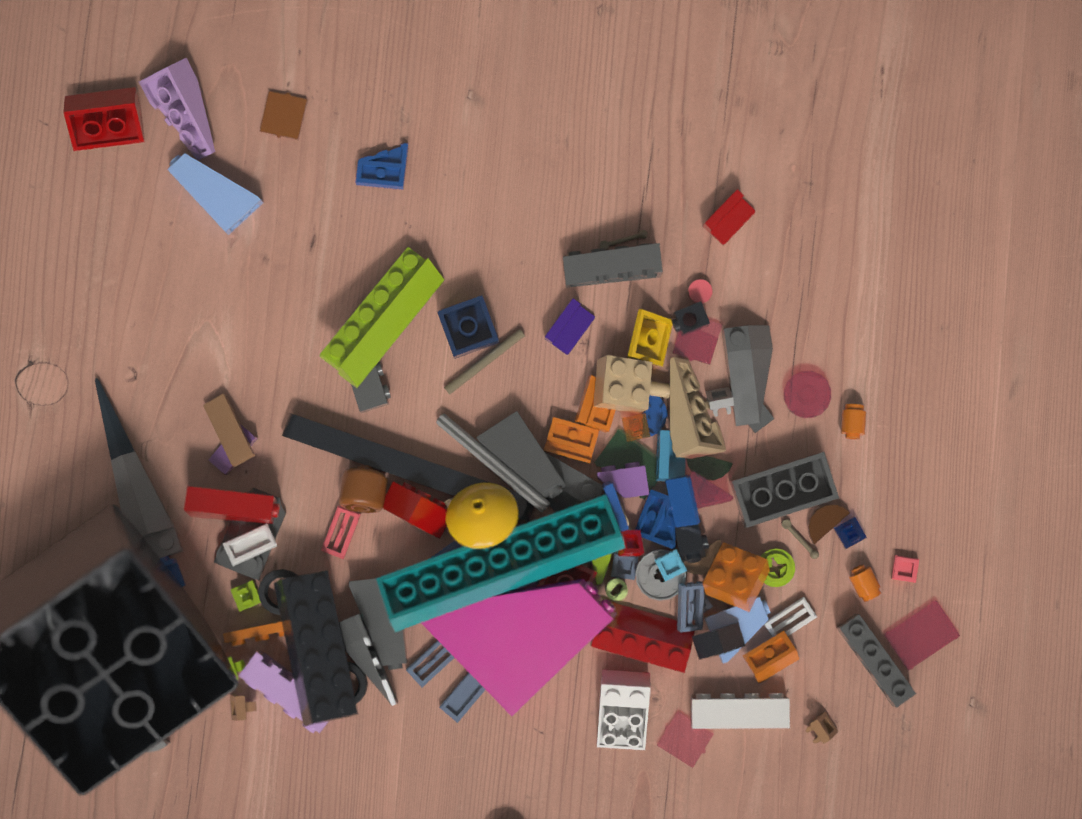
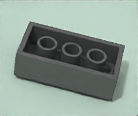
[730,452,839,528]

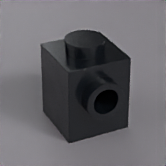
[675,524,709,563]

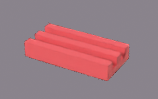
[321,506,361,559]

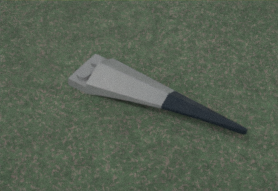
[95,378,183,558]

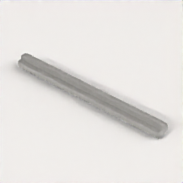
[436,414,550,512]

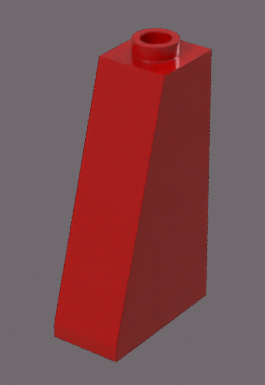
[184,486,280,524]

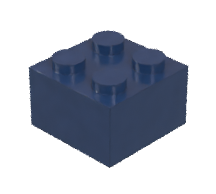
[437,295,499,359]

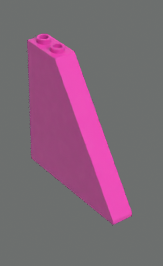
[421,579,617,716]

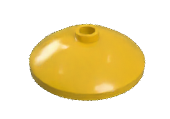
[446,483,519,549]

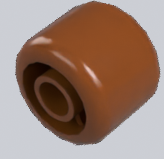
[338,465,387,513]

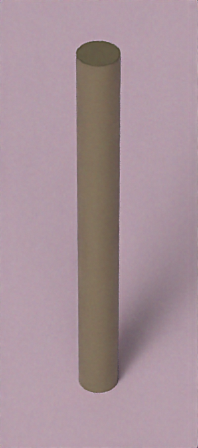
[444,329,525,395]

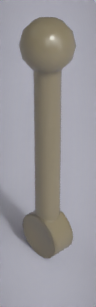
[600,230,648,250]
[782,519,819,559]

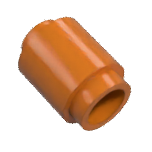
[841,404,866,440]
[849,564,881,602]

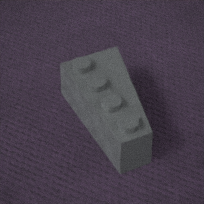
[563,243,663,288]

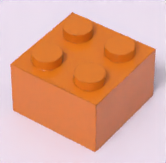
[703,542,770,612]

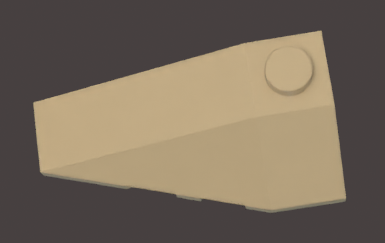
[670,357,726,459]

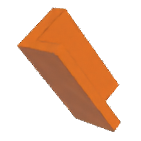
[743,631,800,683]

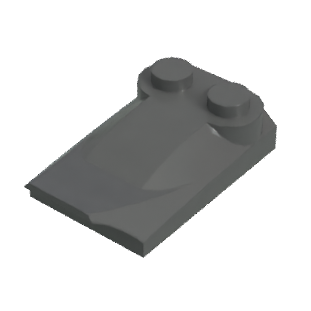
[214,488,286,580]

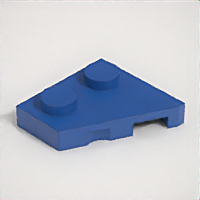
[356,143,409,190]
[635,490,676,549]

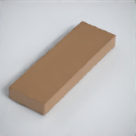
[203,393,255,467]

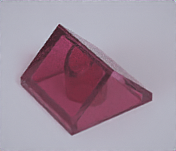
[688,471,734,509]

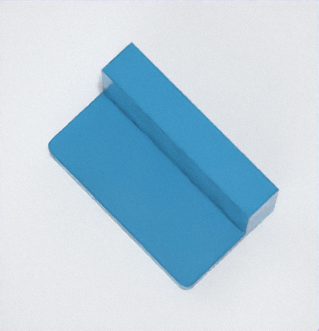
[656,430,686,481]

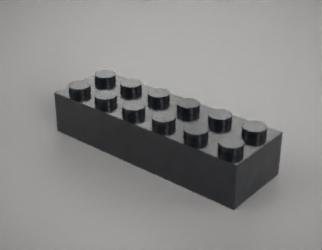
[274,570,358,727]

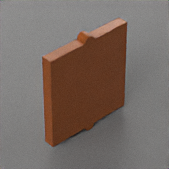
[260,91,307,140]

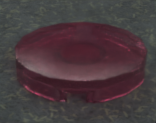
[783,371,831,419]

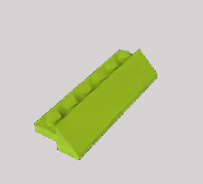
[319,247,444,388]

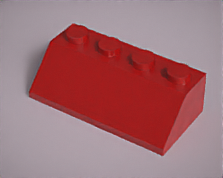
[590,601,695,673]

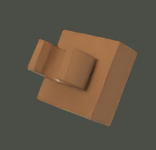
[230,695,257,721]
[805,712,839,744]

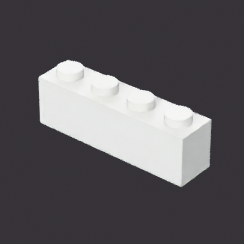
[691,693,790,729]

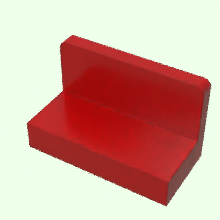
[703,189,756,245]

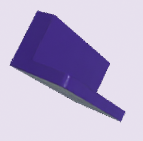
[545,298,595,355]

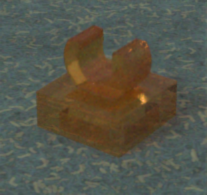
[622,413,651,442]

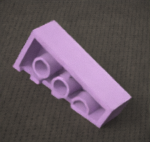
[239,651,329,733]

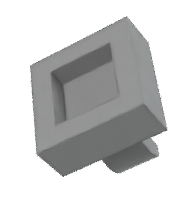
[706,387,734,417]

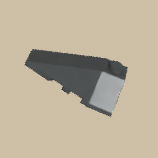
[722,325,773,427]
[544,452,603,513]
[339,614,398,706]

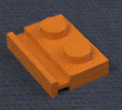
[575,375,616,433]
[544,417,599,464]

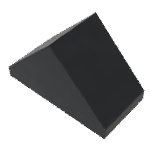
[692,622,745,660]

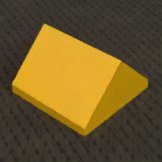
[627,309,672,367]

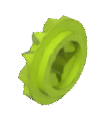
[760,549,795,587]

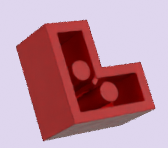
[383,481,447,539]

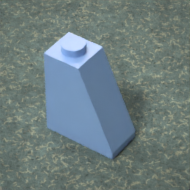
[704,597,770,664]

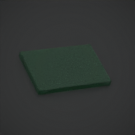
[594,429,658,500]

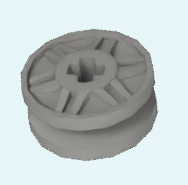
[635,549,687,601]

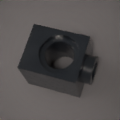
[671,301,710,336]

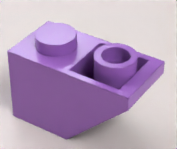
[597,462,649,498]

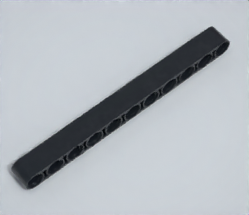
[282,413,534,522]

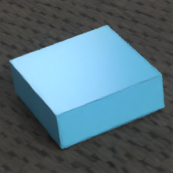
[655,549,687,582]

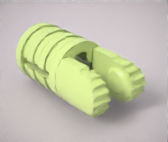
[605,579,628,601]

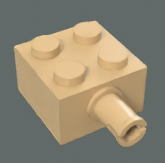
[594,355,670,413]

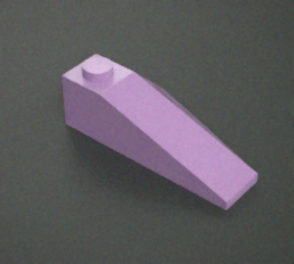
[139,58,215,160]

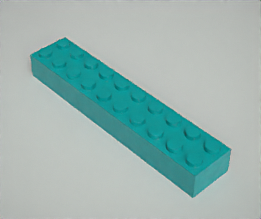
[376,495,625,632]

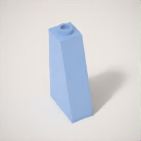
[167,153,263,235]

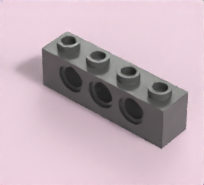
[836,614,916,708]

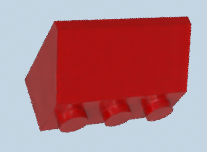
[63,87,145,151]

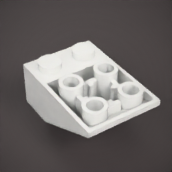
[597,670,650,750]

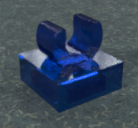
[833,517,867,549]

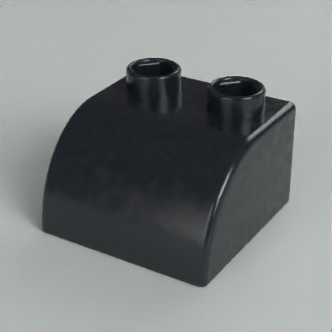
[0,505,238,796]

